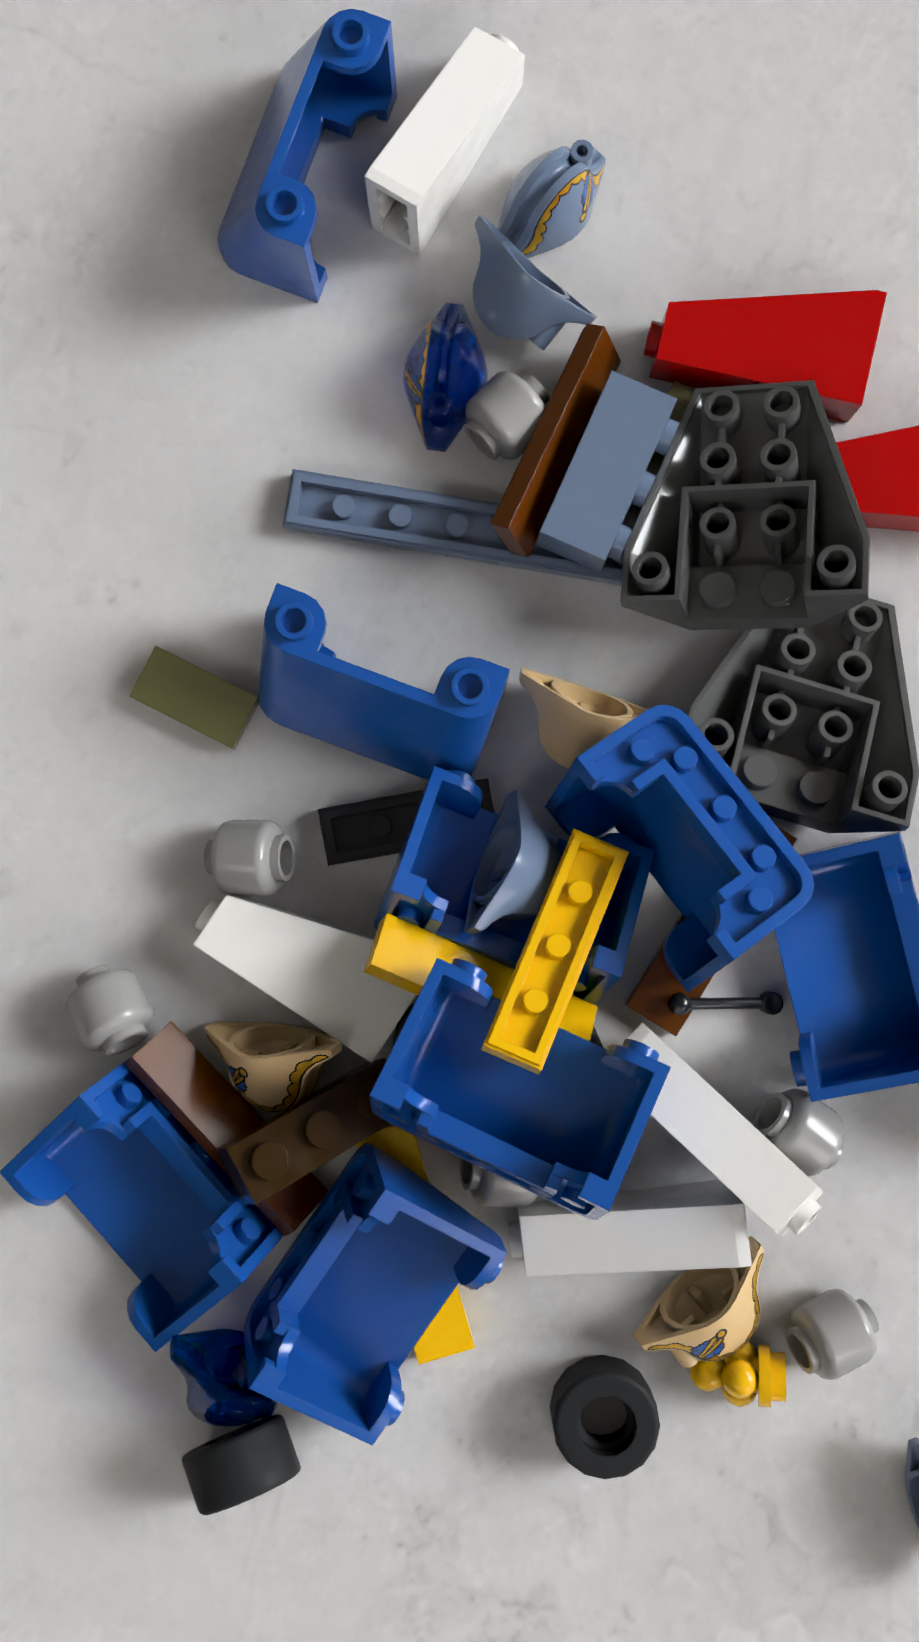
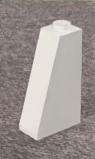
[364,26,525,256]
[193,895,416,1063]
[621,1022,823,1237]
[508,1180,752,1277]

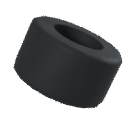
[550,1355,660,1479]
[182,1414,301,1515]

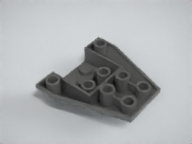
[620,380,870,630]
[687,598,919,834]

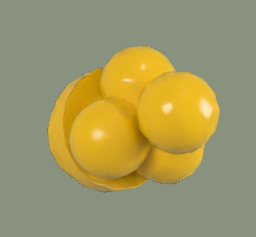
[689,1342,786,1407]

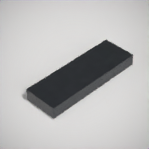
[318,778,494,866]

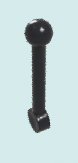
[668,991,784,1016]

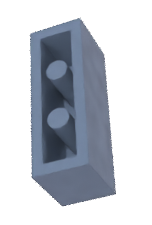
[537,371,680,573]

